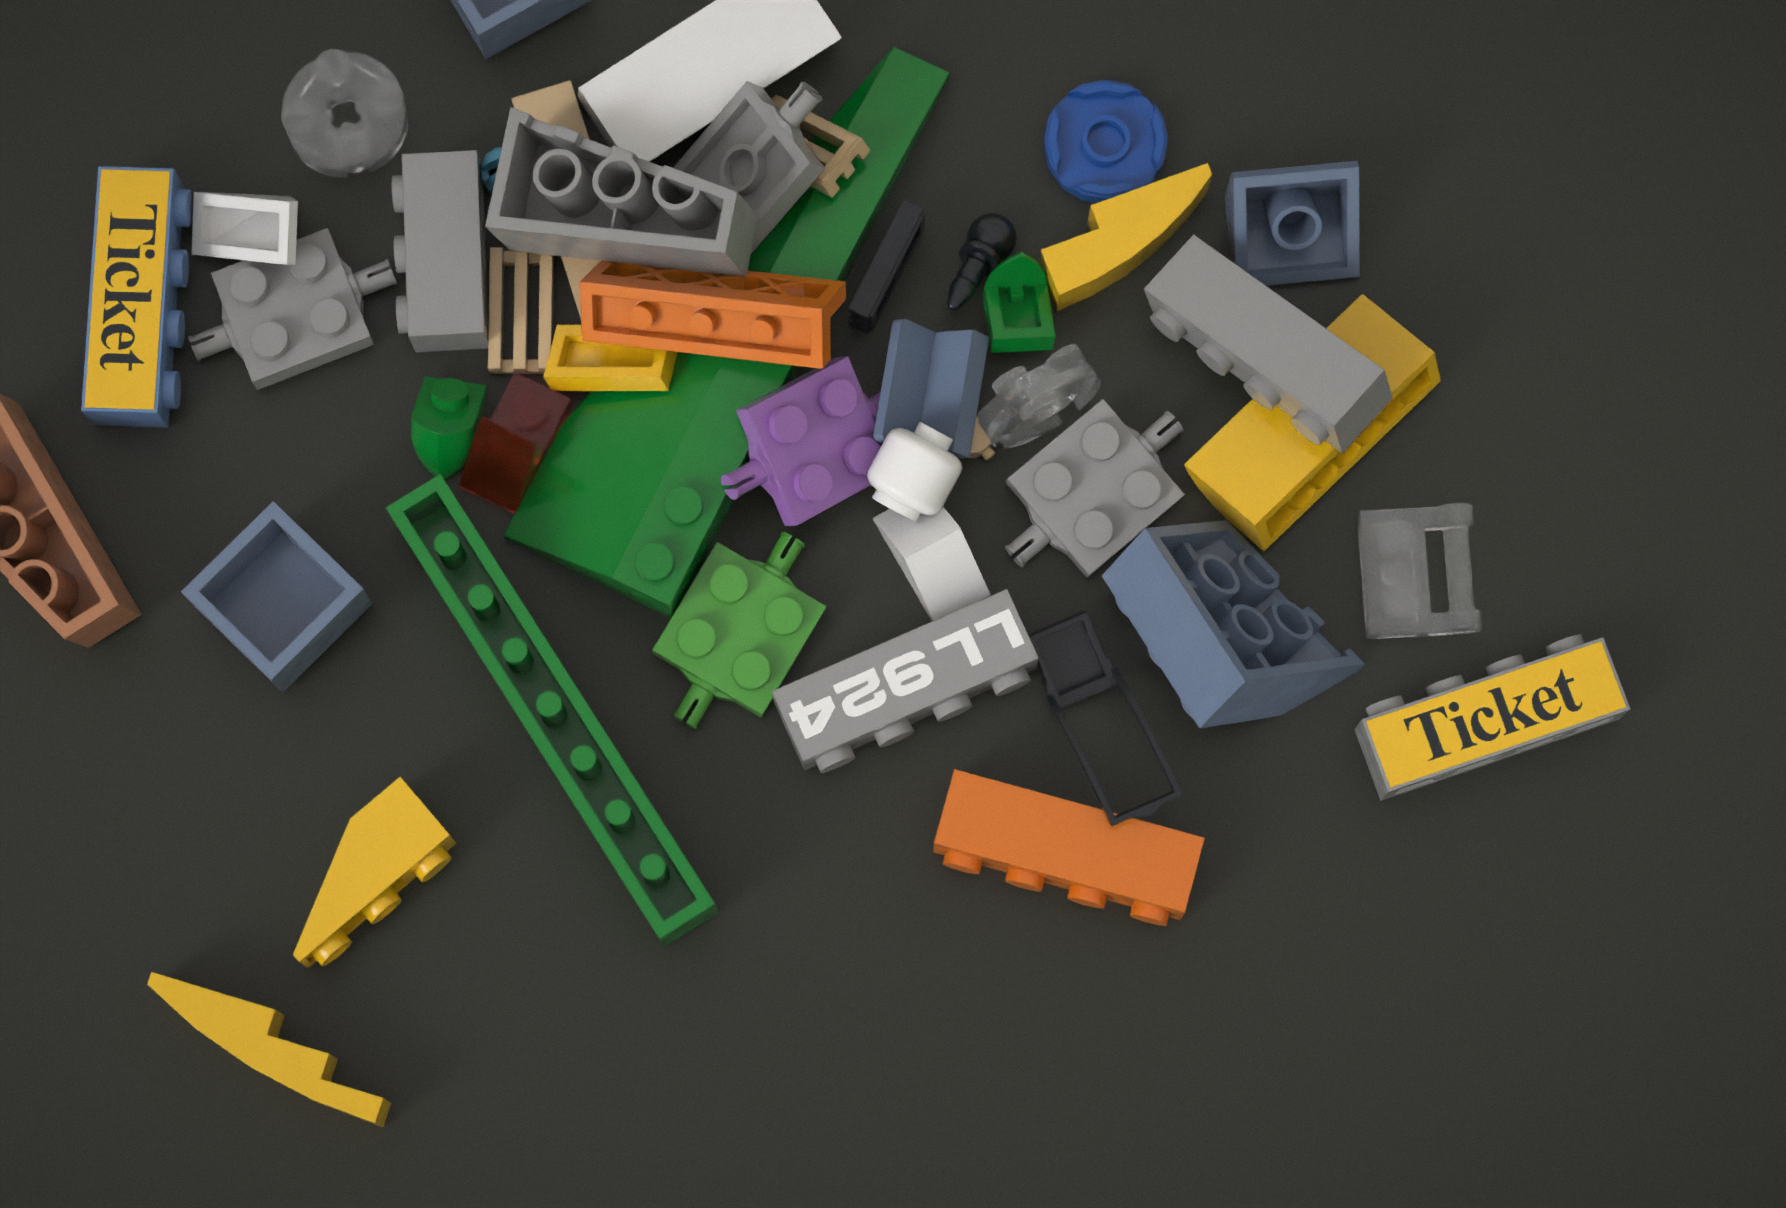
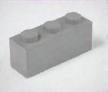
[392,150,489,352]

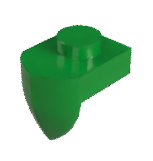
[982,252,1056,353]
[411,376,487,480]

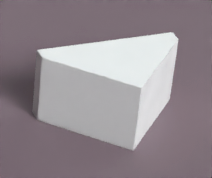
[873,507,991,621]

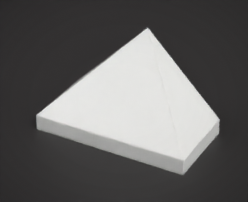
[192,192,298,265]

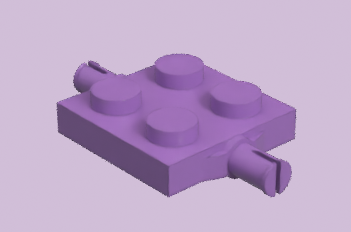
[721,356,882,526]

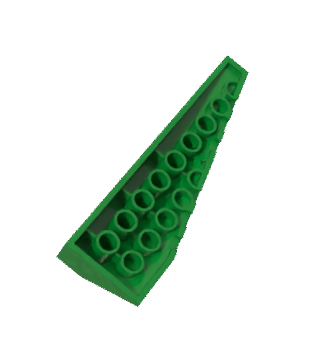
[504,47,949,619]

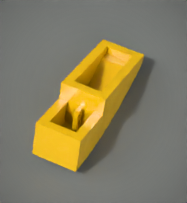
[1039,163,1212,312]

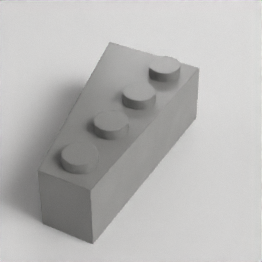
[485,107,758,277]

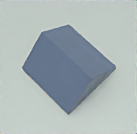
[1224,161,1360,286]

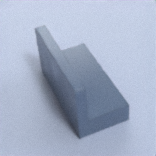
[873,319,989,459]

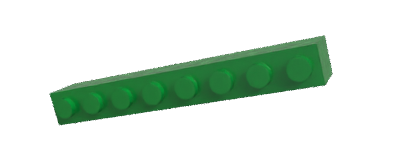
[386,474,719,947]

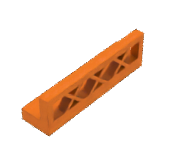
[580,261,846,369]

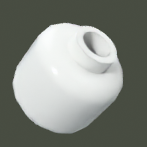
[867,422,962,521]

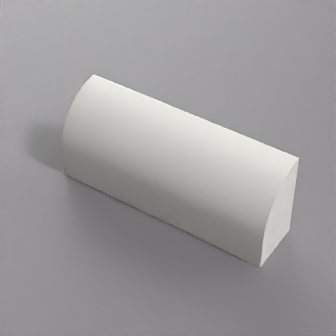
[578,0,842,162]

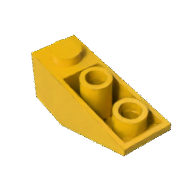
[293,777,456,968]

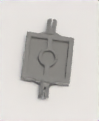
[673,81,825,253]
[188,228,397,390]
[1005,399,1185,578]

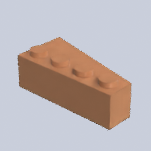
[0,393,142,648]

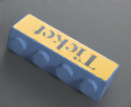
[81,166,193,428]

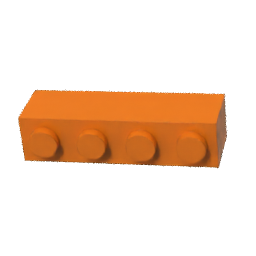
[933,769,1205,926]

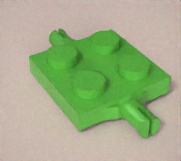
[652,532,827,730]

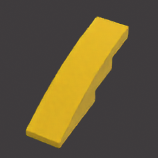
[147,972,391,1127]

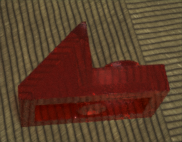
[459,372,573,514]

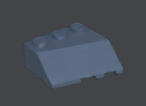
[1102,520,1365,728]

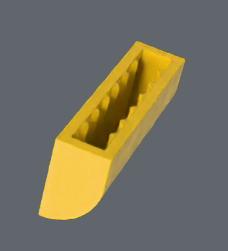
[1184,294,1441,552]

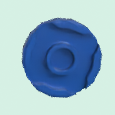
[1043,80,1168,203]

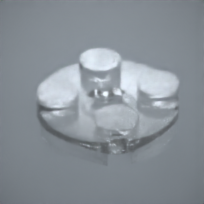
[281,49,408,177]
[977,344,1101,448]

